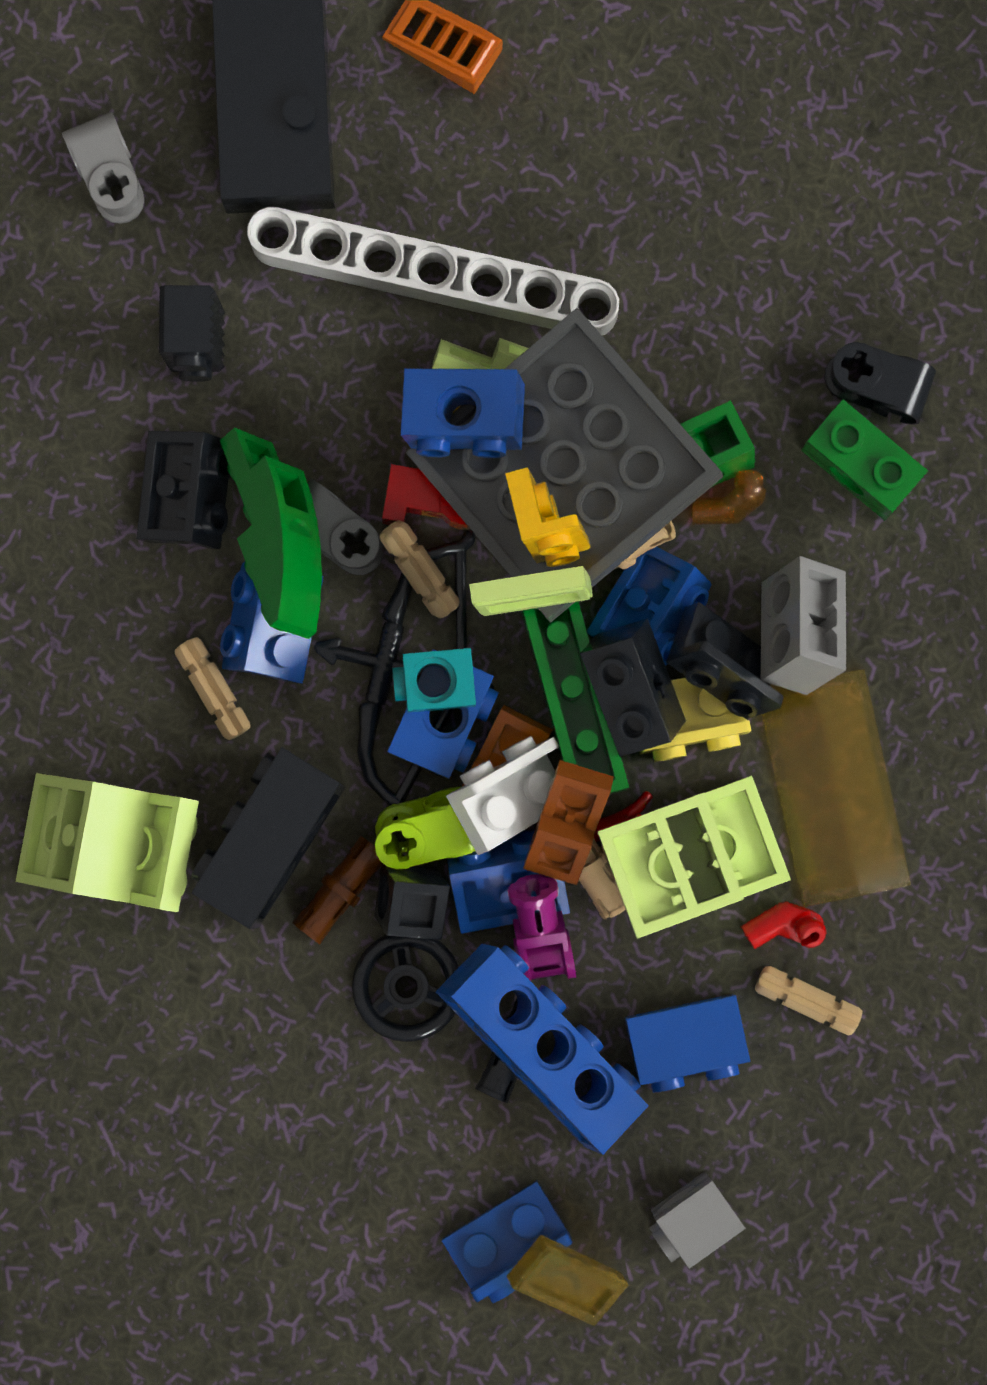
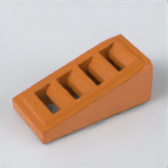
[382,0,503,94]

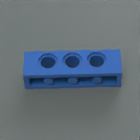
[436,944,649,1155]

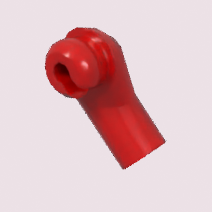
[740,901,827,950]

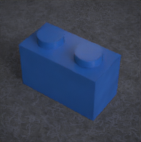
[624,994,751,1093]

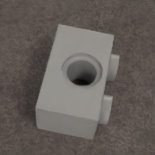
[649,1171,746,1269]

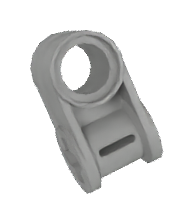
[62,112,145,224]

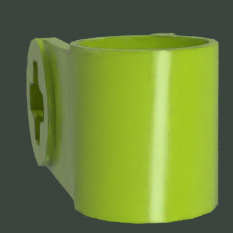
[375,787,475,870]

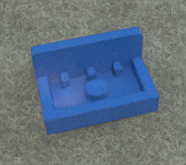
[220,562,324,684]

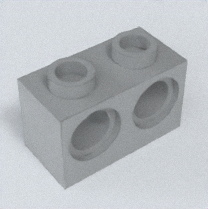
[761,556,846,695]

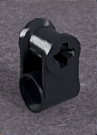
[824,342,936,425]

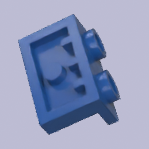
[587,546,712,665]
[447,830,570,934]
[442,1180,573,1303]

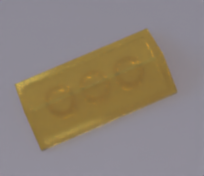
[761,669,911,907]

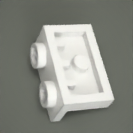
[446,736,560,855]

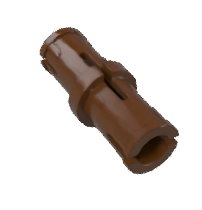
[292,835,382,945]

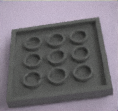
[406,308,723,623]

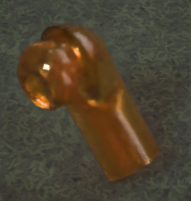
[692,470,767,525]

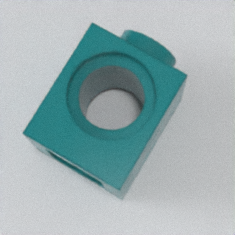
[392,648,476,713]

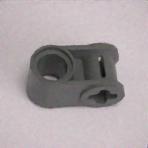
[308,479,384,575]

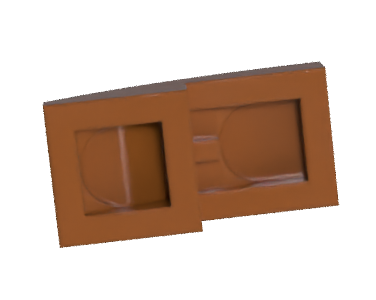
[523,760,614,885]

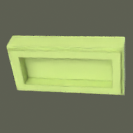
[469,566,593,616]

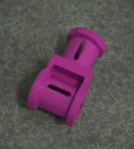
[508,874,576,981]

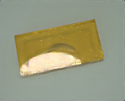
[507,1235,629,1326]

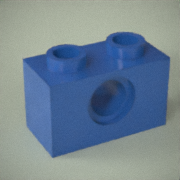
[401,368,525,458]
[387,649,499,779]

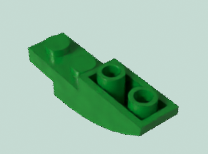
[220,427,322,639]

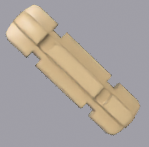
[380,520,459,619]
[175,637,250,740]
[755,966,862,1035]

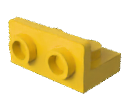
[505,467,591,567]

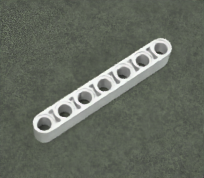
[247,207,619,335]

